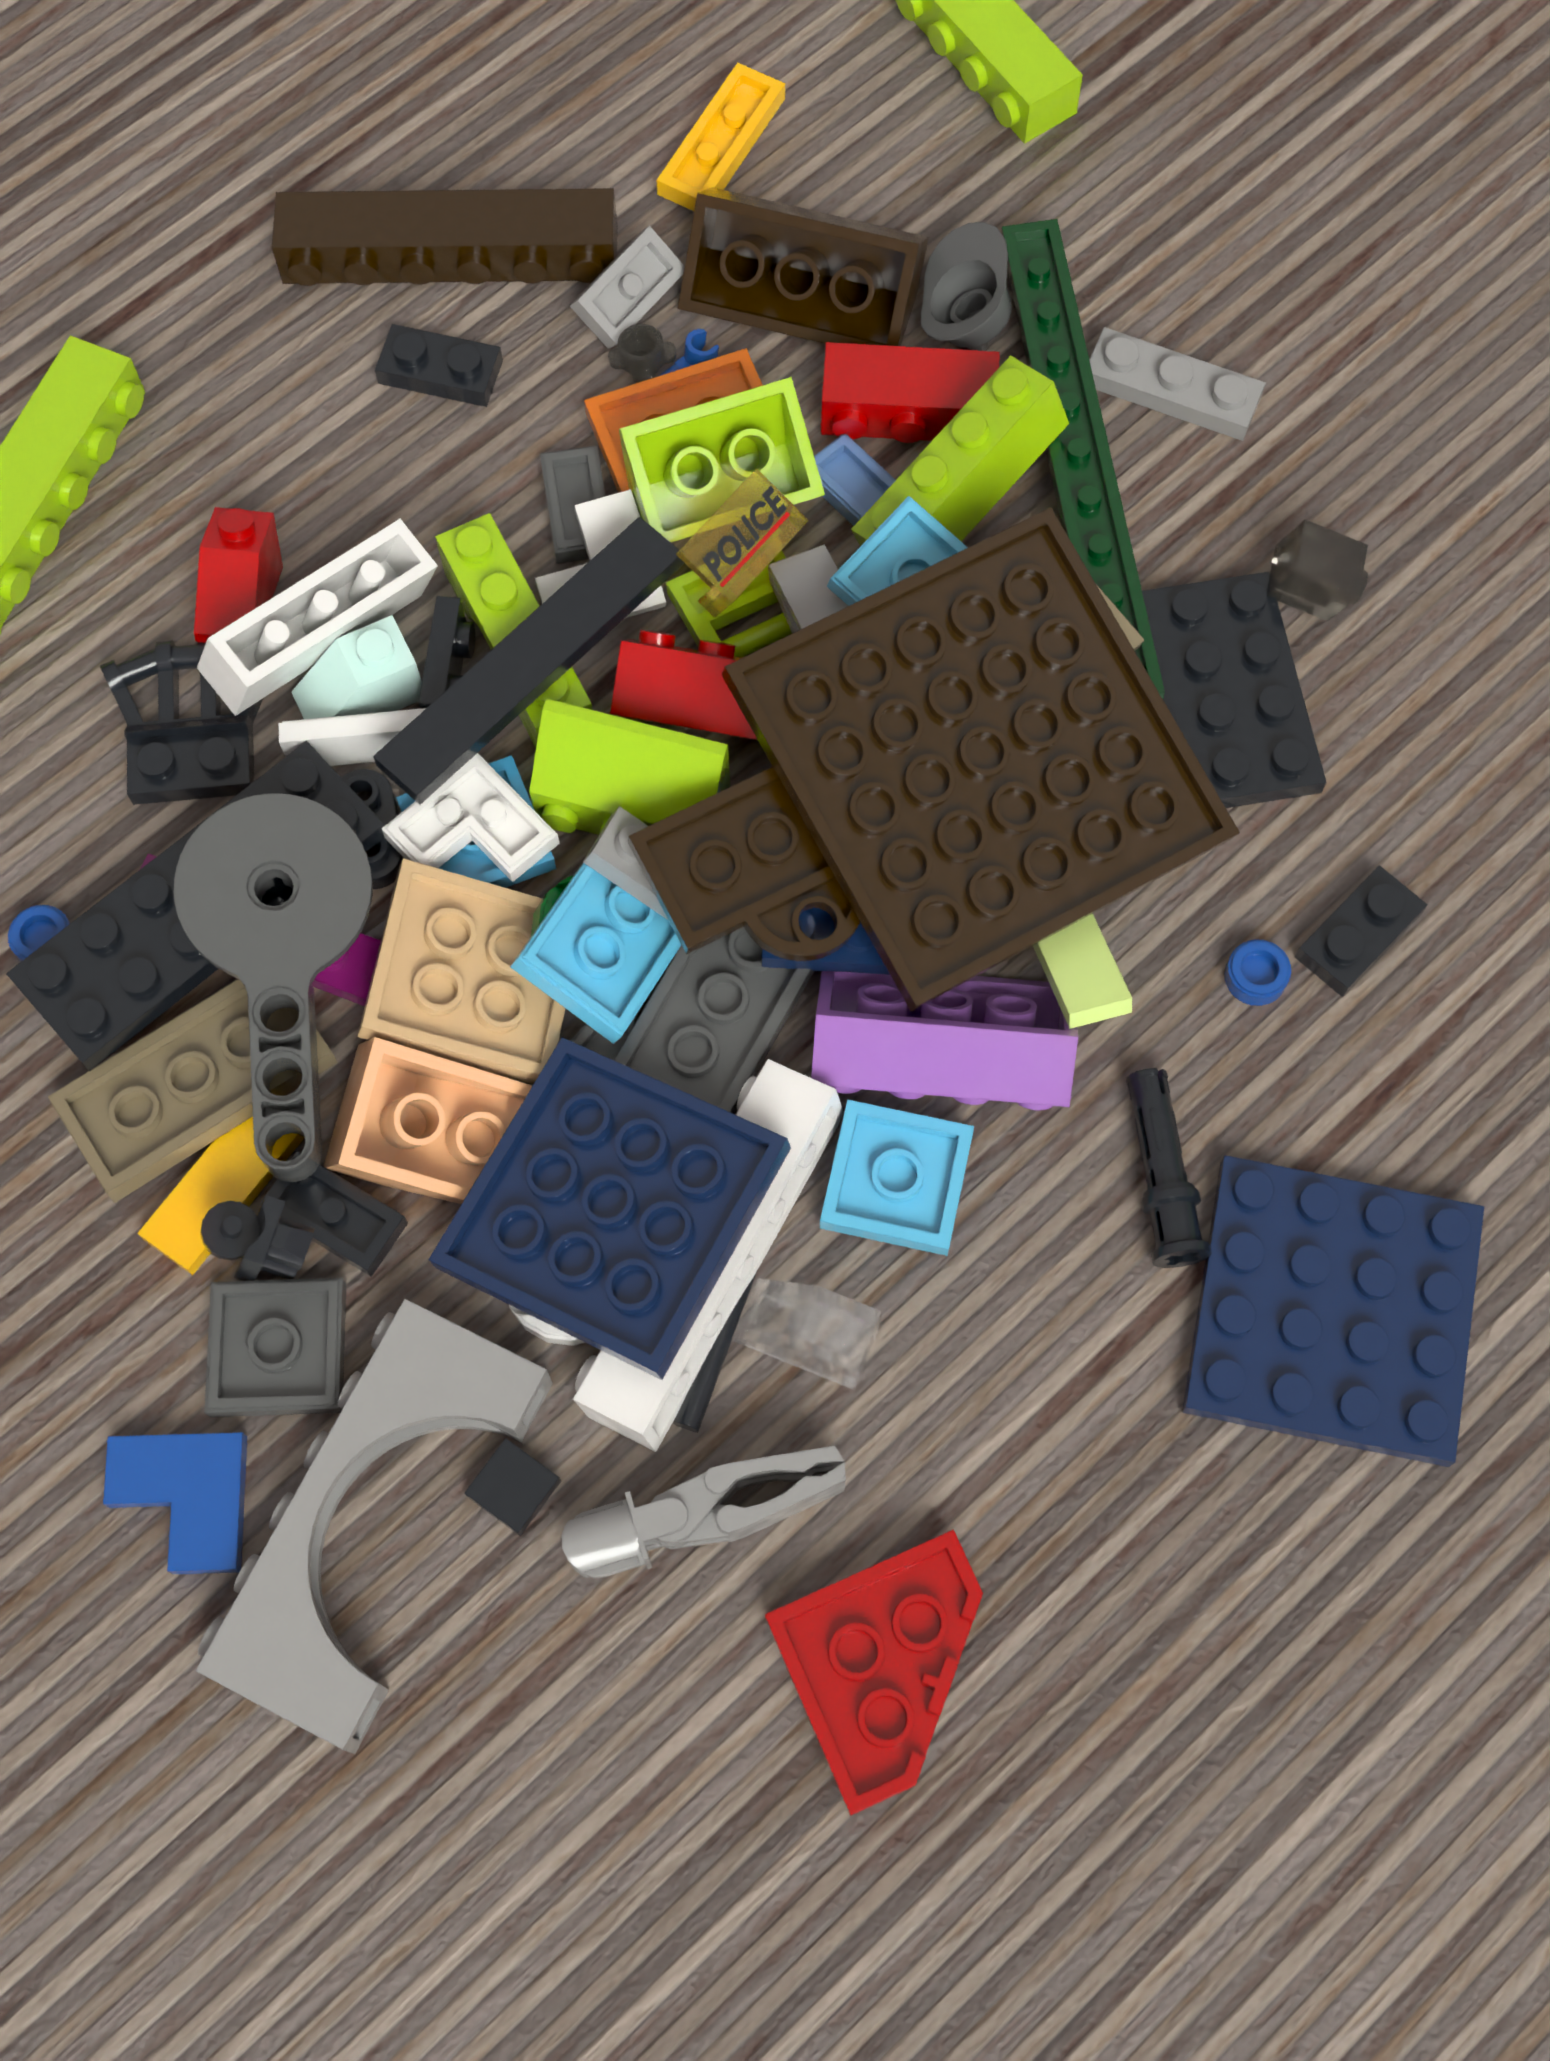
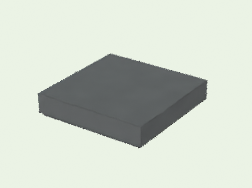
[204,1278,347,1417]

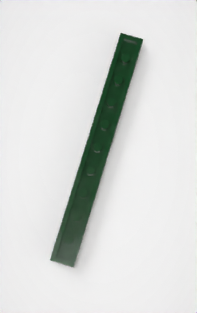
[1002,219,1165,699]

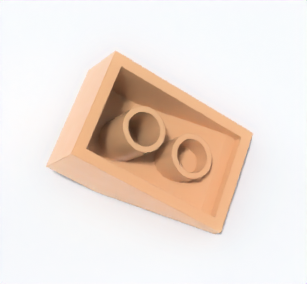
[323,1037,532,1204]

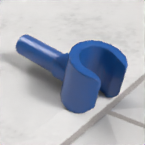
[658,329,719,376]

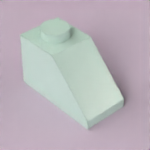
[291,615,422,719]

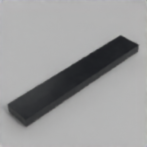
[373,517,684,805]

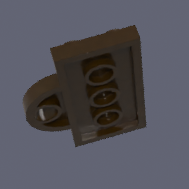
[628,767,860,961]

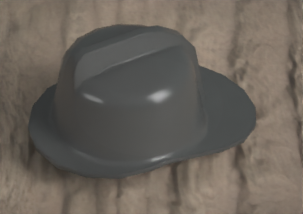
[921,222,1011,351]

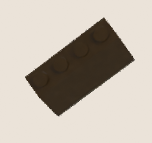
[678,187,929,346]

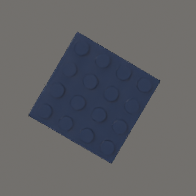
[428,1037,791,1380]
[1182,1155,1485,1467]

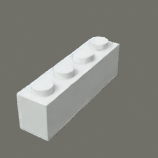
[197,519,438,716]

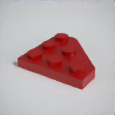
[765,1529,983,1816]

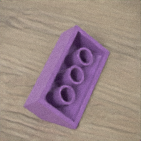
[811,971,1078,1110]

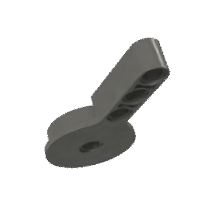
[174,793,373,1182]

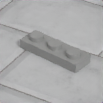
[1089,327,1266,441]

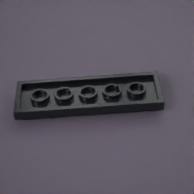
[6,741,385,1071]

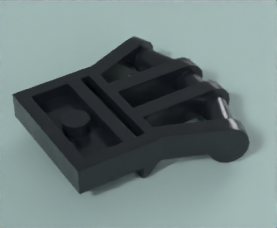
[100,640,263,805]

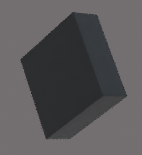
[464,1438,561,1537]

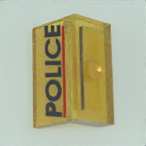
[676,468,809,618]

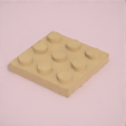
[357,858,565,1084]

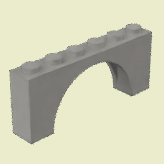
[196,1299,553,1754]

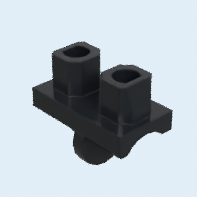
[200,1195,315,1281]

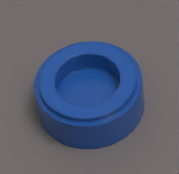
[8,905,71,961]
[1224,939,1291,1006]

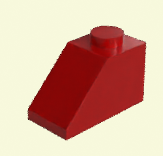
[194,507,283,643]

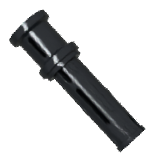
[1126,1068,1212,1268]

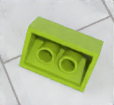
[619,377,825,542]
[529,698,730,835]

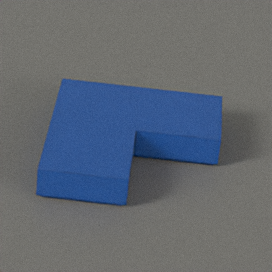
[103,1432,247,1574]

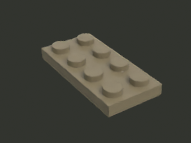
[48,979,338,1203]

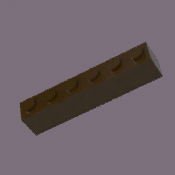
[272,188,618,286]

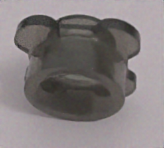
[608,324,677,383]

